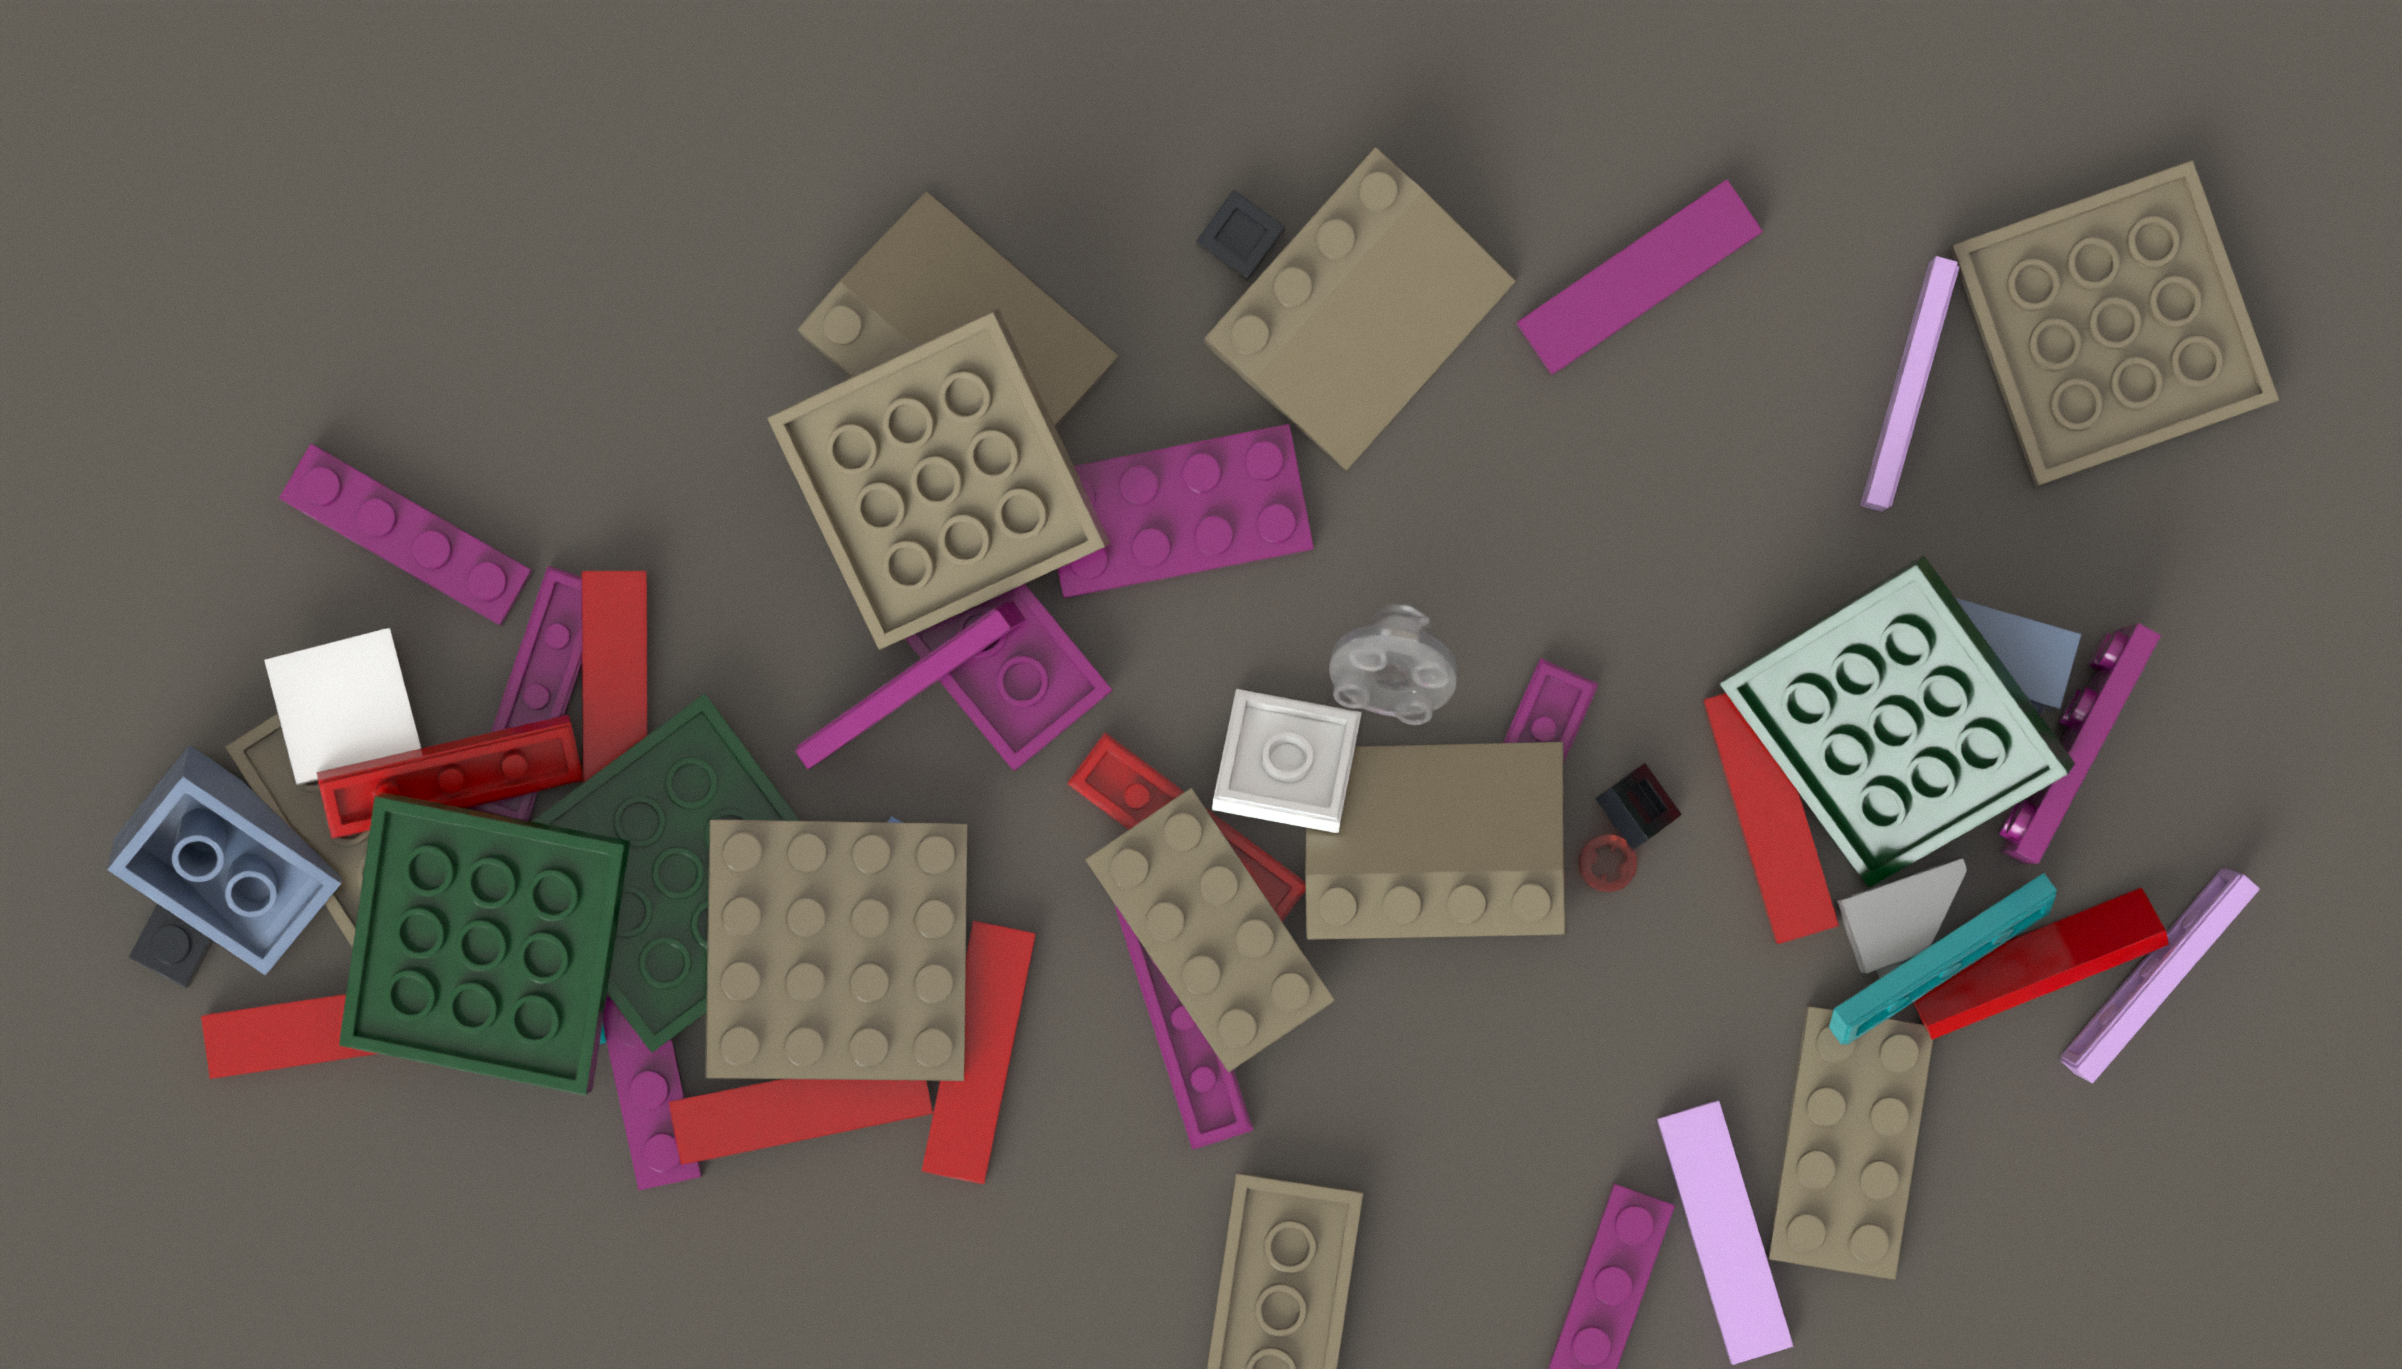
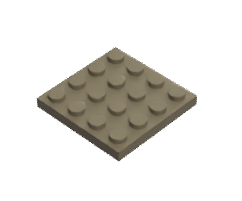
[1950,160,2279,487]
[767,309,1110,650]
[705,820,967,1081]

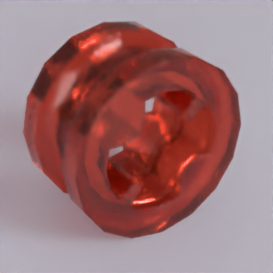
[1578,835,1637,892]

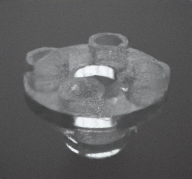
[1329,604,1458,725]

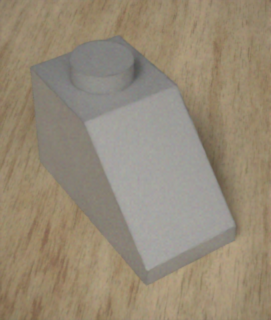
[1835,858,1967,979]

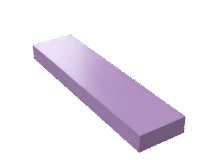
[1860,256,1960,512]
[2060,867,2260,1084]
[1656,1100,1794,1365]

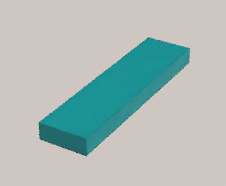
[1829,873,2057,1045]

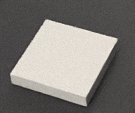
[264,628,421,785]
[1212,689,1362,833]

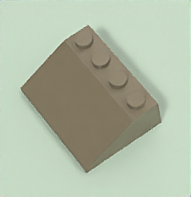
[1204,147,1516,471]
[798,191,1119,430]
[1305,742,1567,939]

